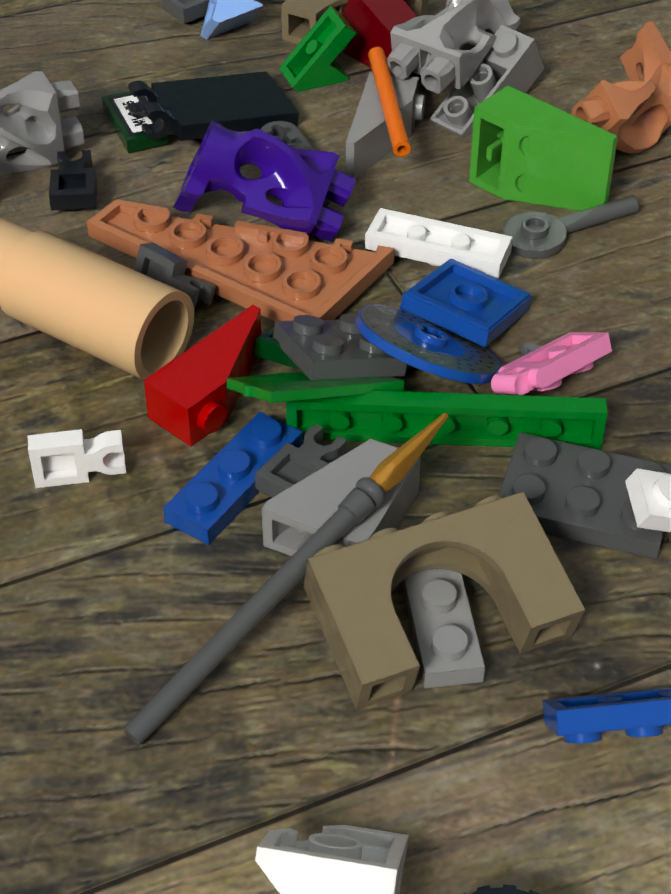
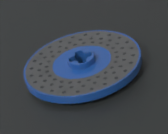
[355,305,501,384]

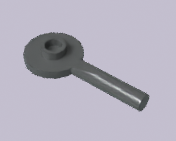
[503,195,639,259]

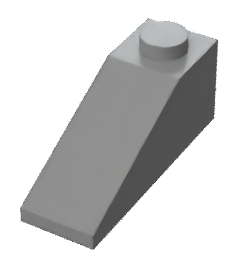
[346,72,425,179]

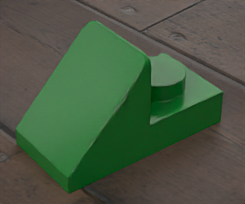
[279,6,356,92]

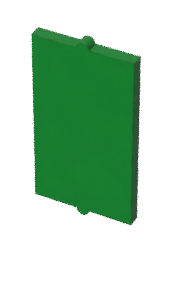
[227,372,404,403]

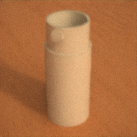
[0,217,194,380]

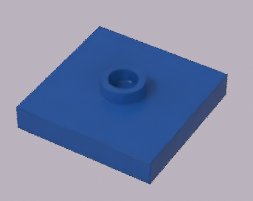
[400,258,533,347]

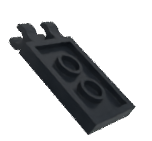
[127,71,299,141]

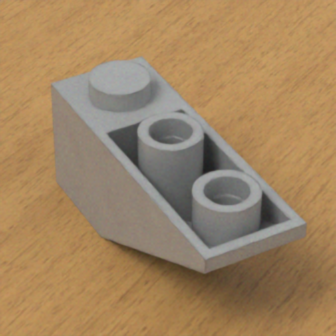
[429,25,544,138]

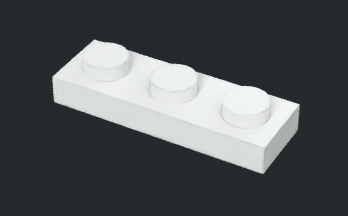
[365,208,513,279]

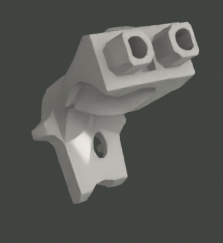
[387,0,521,94]
[0,71,85,175]

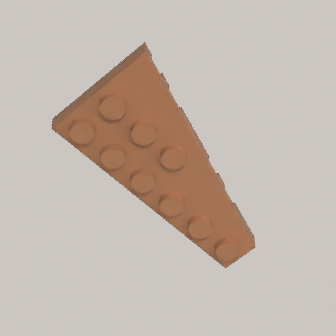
[87,199,394,321]

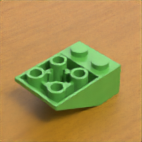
[469,85,618,211]

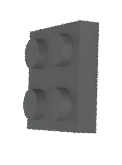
[273,314,407,380]

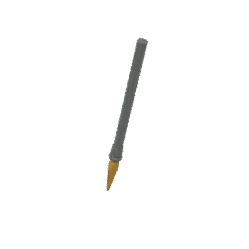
[122,413,448,746]

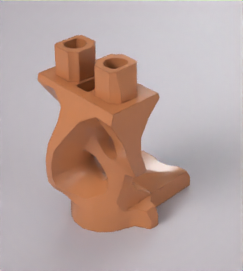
[570,21,671,154]

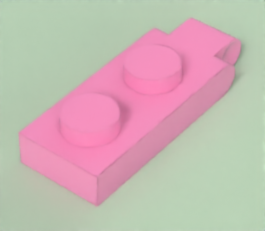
[491,332,612,395]

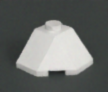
[255,825,409,894]

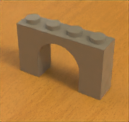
[303,492,585,710]

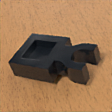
[49,150,97,211]

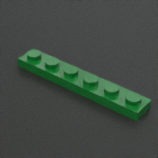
[286,390,608,450]

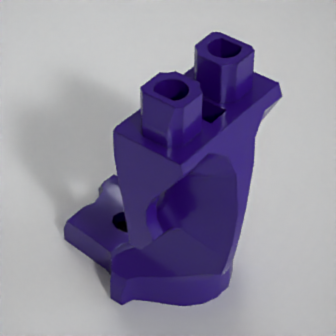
[173,120,356,242]

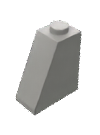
[262,439,421,556]

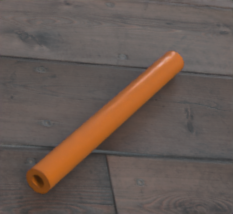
[368,47,411,157]

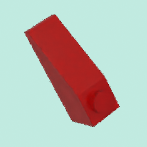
[144,304,262,447]

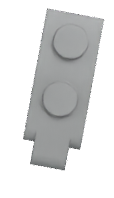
[402,569,485,689]

